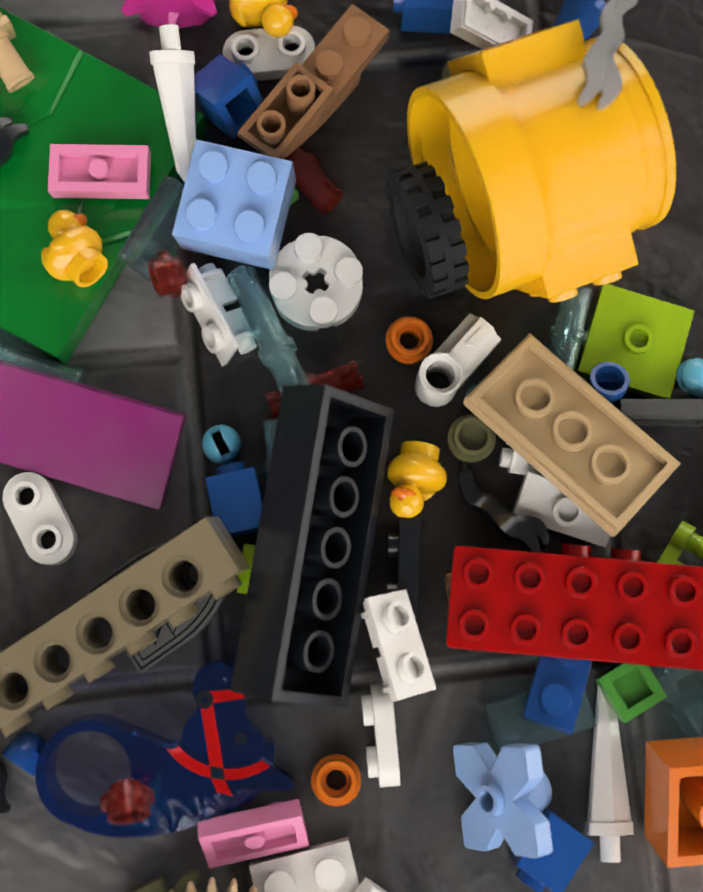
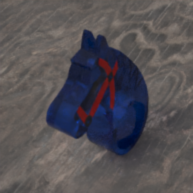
[35,660,295,838]

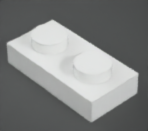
[249,837,360,892]

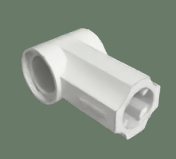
[414,313,501,407]

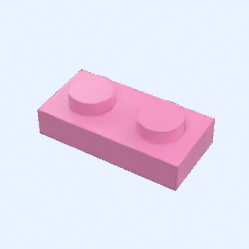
[48,144,151,199]
[197,799,309,869]

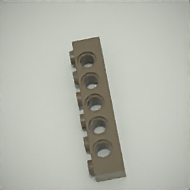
[0,517,251,738]

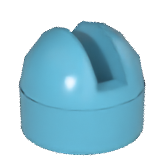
[676,358,703,399]
[202,425,242,465]

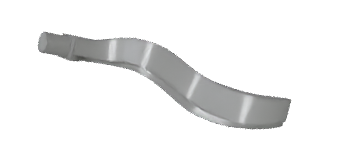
[577,0,638,111]

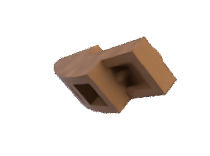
[237,4,389,159]

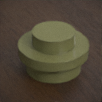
[447,414,496,463]

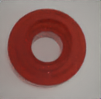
[147,250,187,298]
[100,779,155,825]

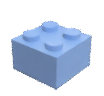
[172,139,296,270]

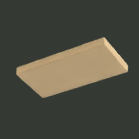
[463,333,681,538]

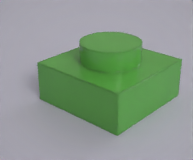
[594,663,667,723]

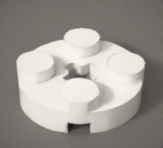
[269,233,363,331]

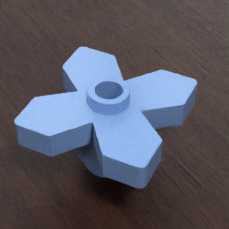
[453,742,553,858]

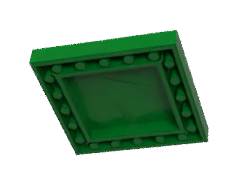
[0,7,208,365]

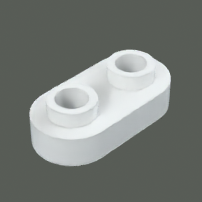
[223,26,315,81]
[2,472,78,566]
[361,683,400,788]

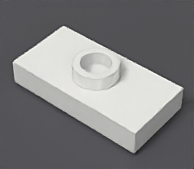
[450,0,533,50]
[512,468,610,547]

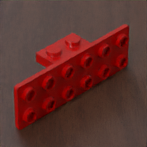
[446,544,703,670]

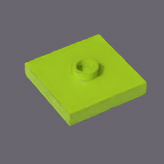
[575,284,695,399]

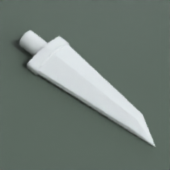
[149,24,196,183]
[585,686,634,863]

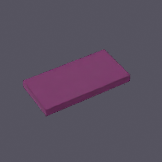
[0,360,187,510]

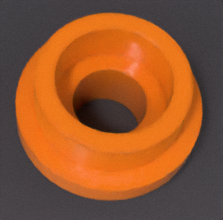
[385,316,433,364]
[311,753,361,807]

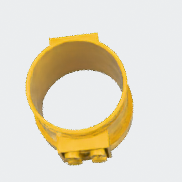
[407,19,676,303]

